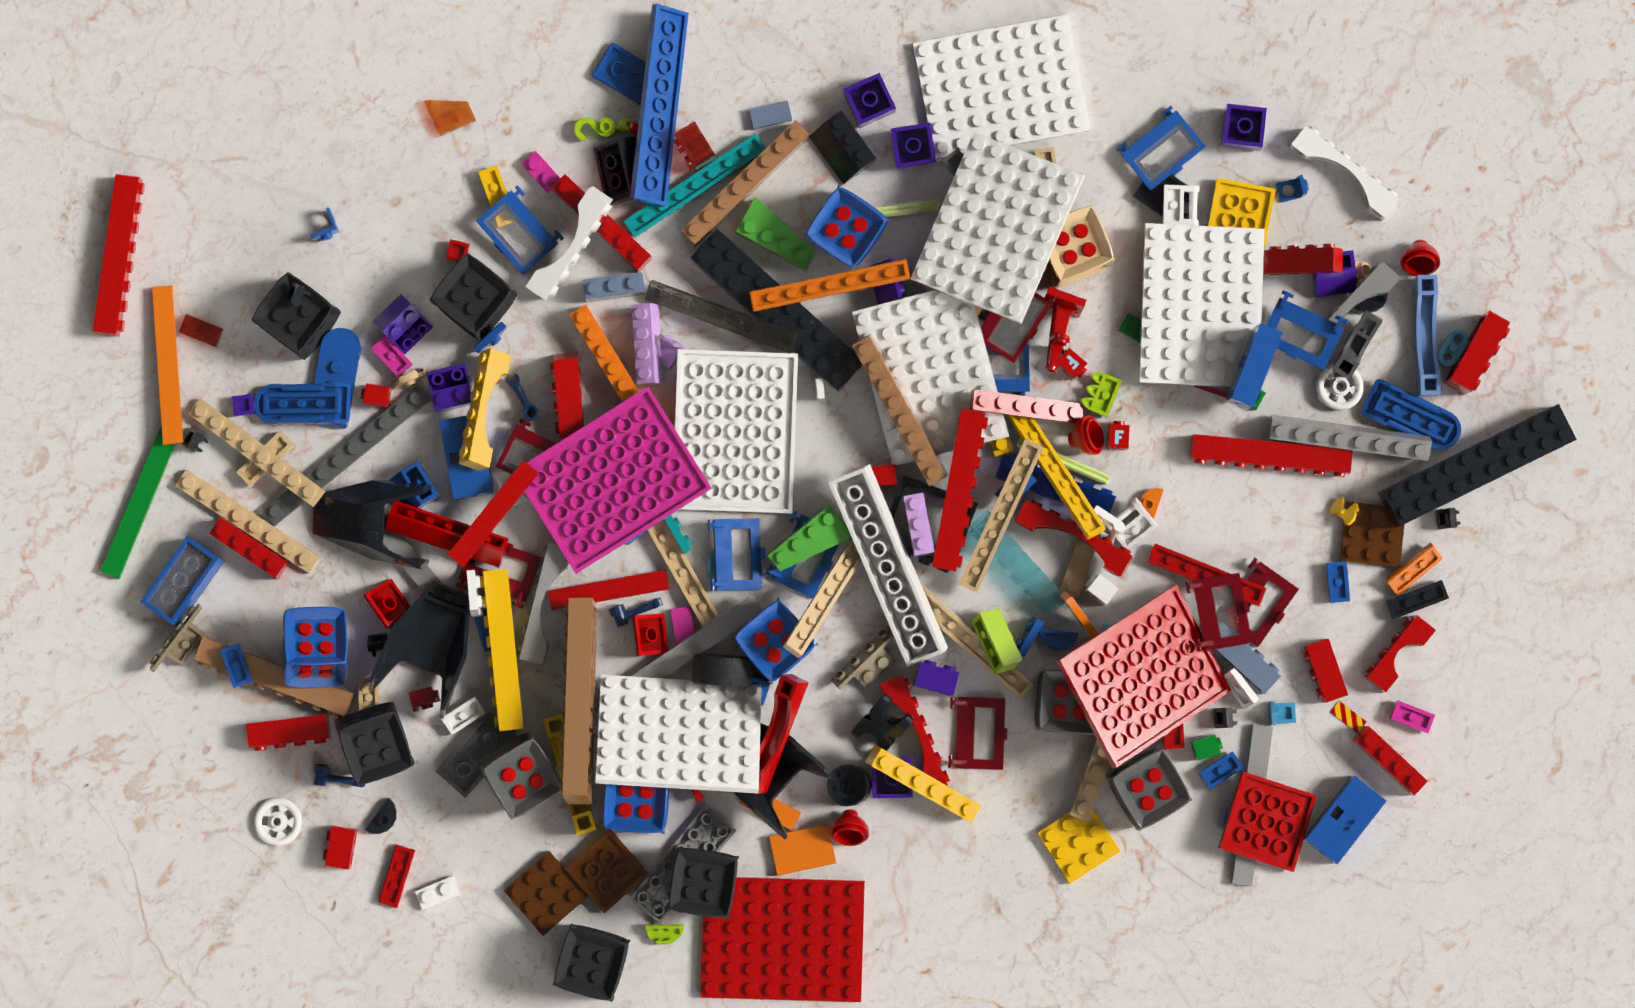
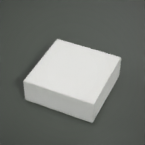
[815,378,825,401]

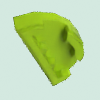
[644,924,684,945]

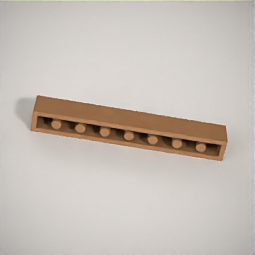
[681,120,810,247]
[852,335,948,486]
[194,637,355,719]

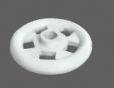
[1316,364,1363,411]
[254,798,302,846]

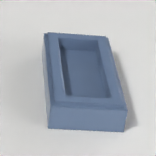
[749,101,792,130]

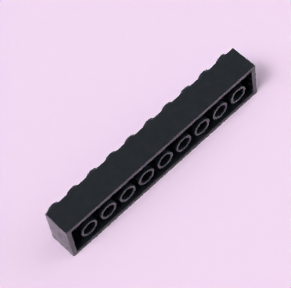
[690,229,863,393]
[1377,404,1577,528]

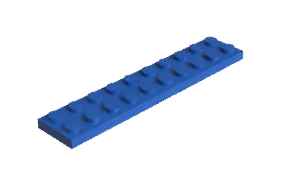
[630,3,689,207]

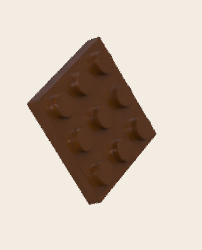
[1339,501,1405,568]
[564,829,649,914]
[504,851,589,936]

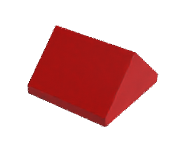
[363,579,411,629]
[632,613,668,657]

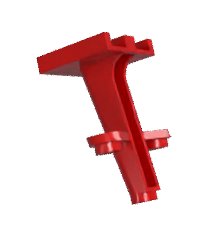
[1044,286,1087,373]

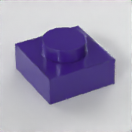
[232,394,255,417]

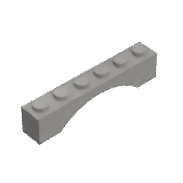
[1300,261,1400,357]
[517,542,569,665]

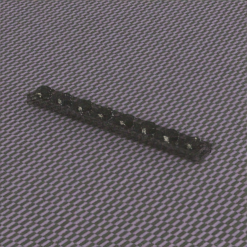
[645,280,798,354]

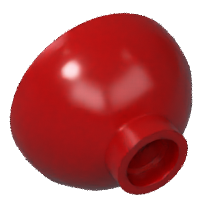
[1400,240,1440,276]
[1068,416,1104,455]
[829,809,869,846]

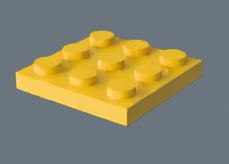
[1208,178,1276,248]
[1037,810,1120,884]

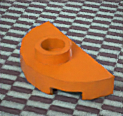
[1138,488,1164,519]

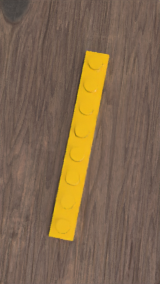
[1006,415,1106,540]

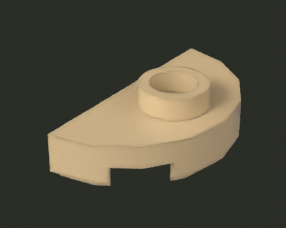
[391,368,429,390]

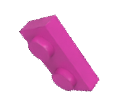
[521,151,560,194]
[371,335,413,377]
[1390,700,1435,734]

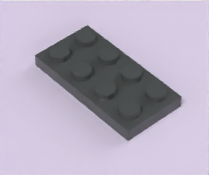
[435,711,517,798]

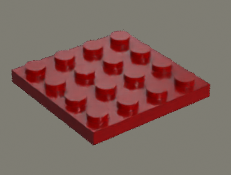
[1218,771,1317,872]

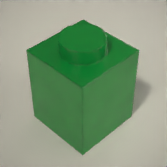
[1190,734,1223,761]

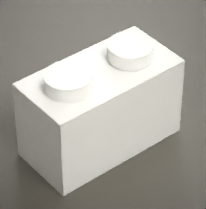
[1085,574,1118,606]

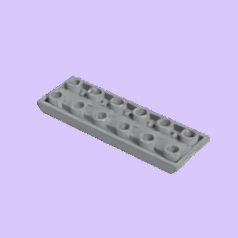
[629,805,736,924]

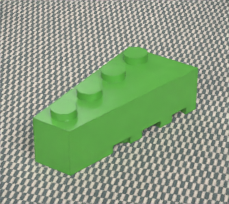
[736,197,816,272]
[765,504,852,571]

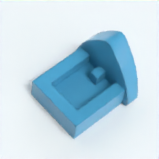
[1269,701,1296,726]

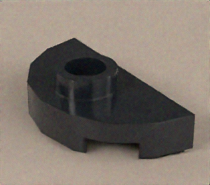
[1354,293,1388,313]
[365,798,397,834]

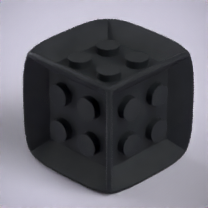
[429,253,518,341]
[251,272,341,360]
[335,702,415,785]
[668,847,739,919]
[553,923,630,1002]

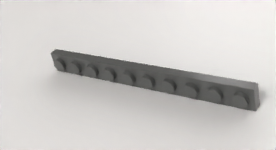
[262,385,431,526]

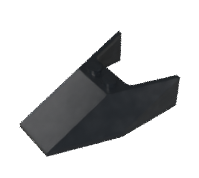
[313,480,432,569]
[368,581,470,719]
[733,723,839,839]

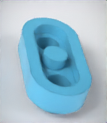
[1438,330,1468,367]

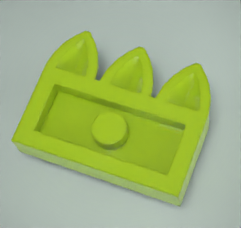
[1081,372,1122,418]

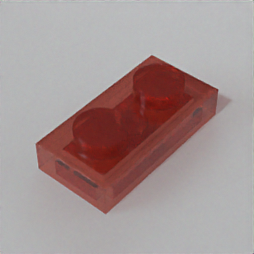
[179,314,224,348]

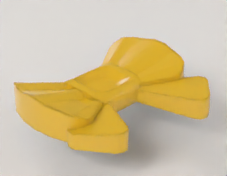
[1329,497,1359,525]

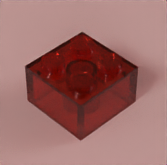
[673,121,716,173]

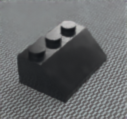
[809,111,876,185]
[593,136,637,205]

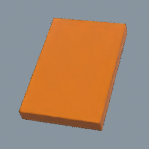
[769,824,836,876]

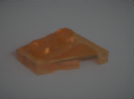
[424,100,476,137]

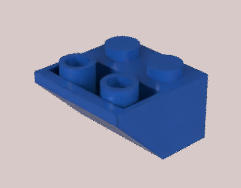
[388,461,440,508]

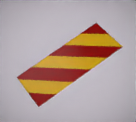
[1330,701,1367,733]

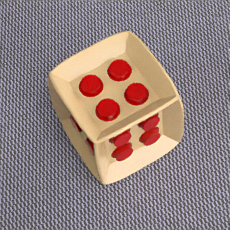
[1046,205,1115,288]

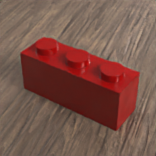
[1302,638,1348,703]

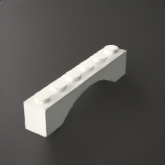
[1289,126,1400,221]
[526,186,613,300]

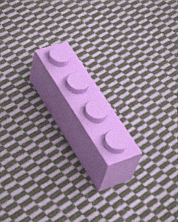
[631,303,663,386]

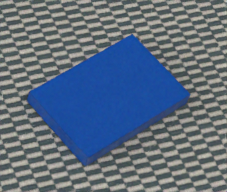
[592,42,645,105]

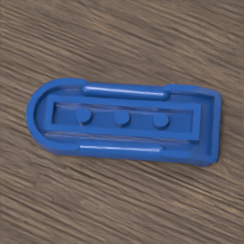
[314,328,362,429]
[1361,379,1461,450]
[254,383,351,424]

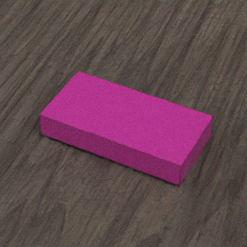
[671,606,695,645]

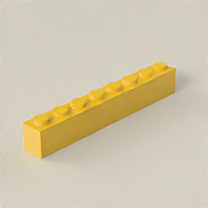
[480,569,524,732]

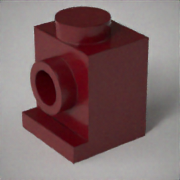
[408,686,441,712]

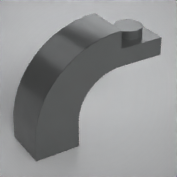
[1332,310,1383,380]

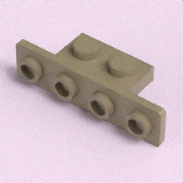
[149,603,206,672]
[831,626,895,689]

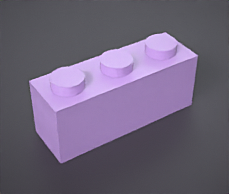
[903,493,935,557]

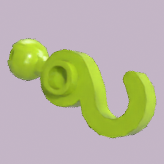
[574,117,632,142]

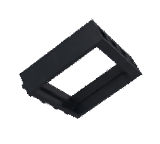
[890,475,978,573]

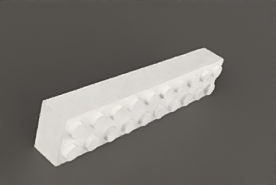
[828,464,948,667]

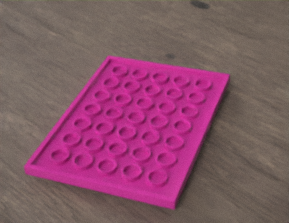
[512,387,712,574]

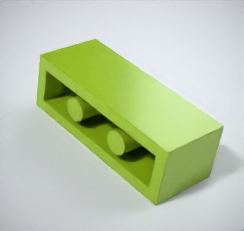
[971,608,1023,674]

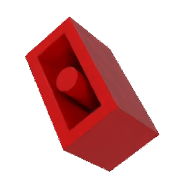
[323,825,358,870]

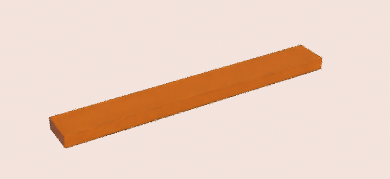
[749,259,910,312]
[152,285,184,445]

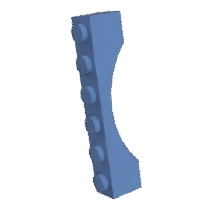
[1413,275,1441,397]

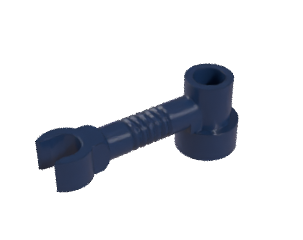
[506,373,539,421]
[608,597,663,627]
[313,764,365,787]

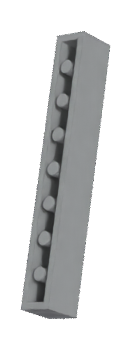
[1268,414,1432,461]

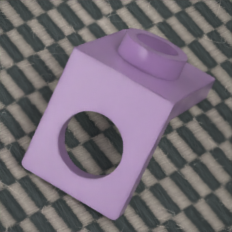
[659,334,685,369]

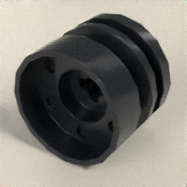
[827,764,872,807]

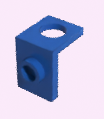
[1276,174,1309,203]
[311,207,339,241]
[751,674,770,705]

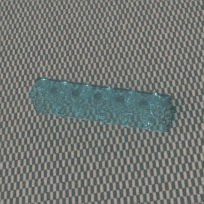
[970,510,1064,616]

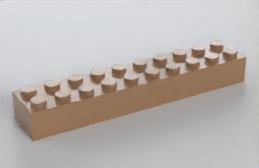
[559,598,597,804]

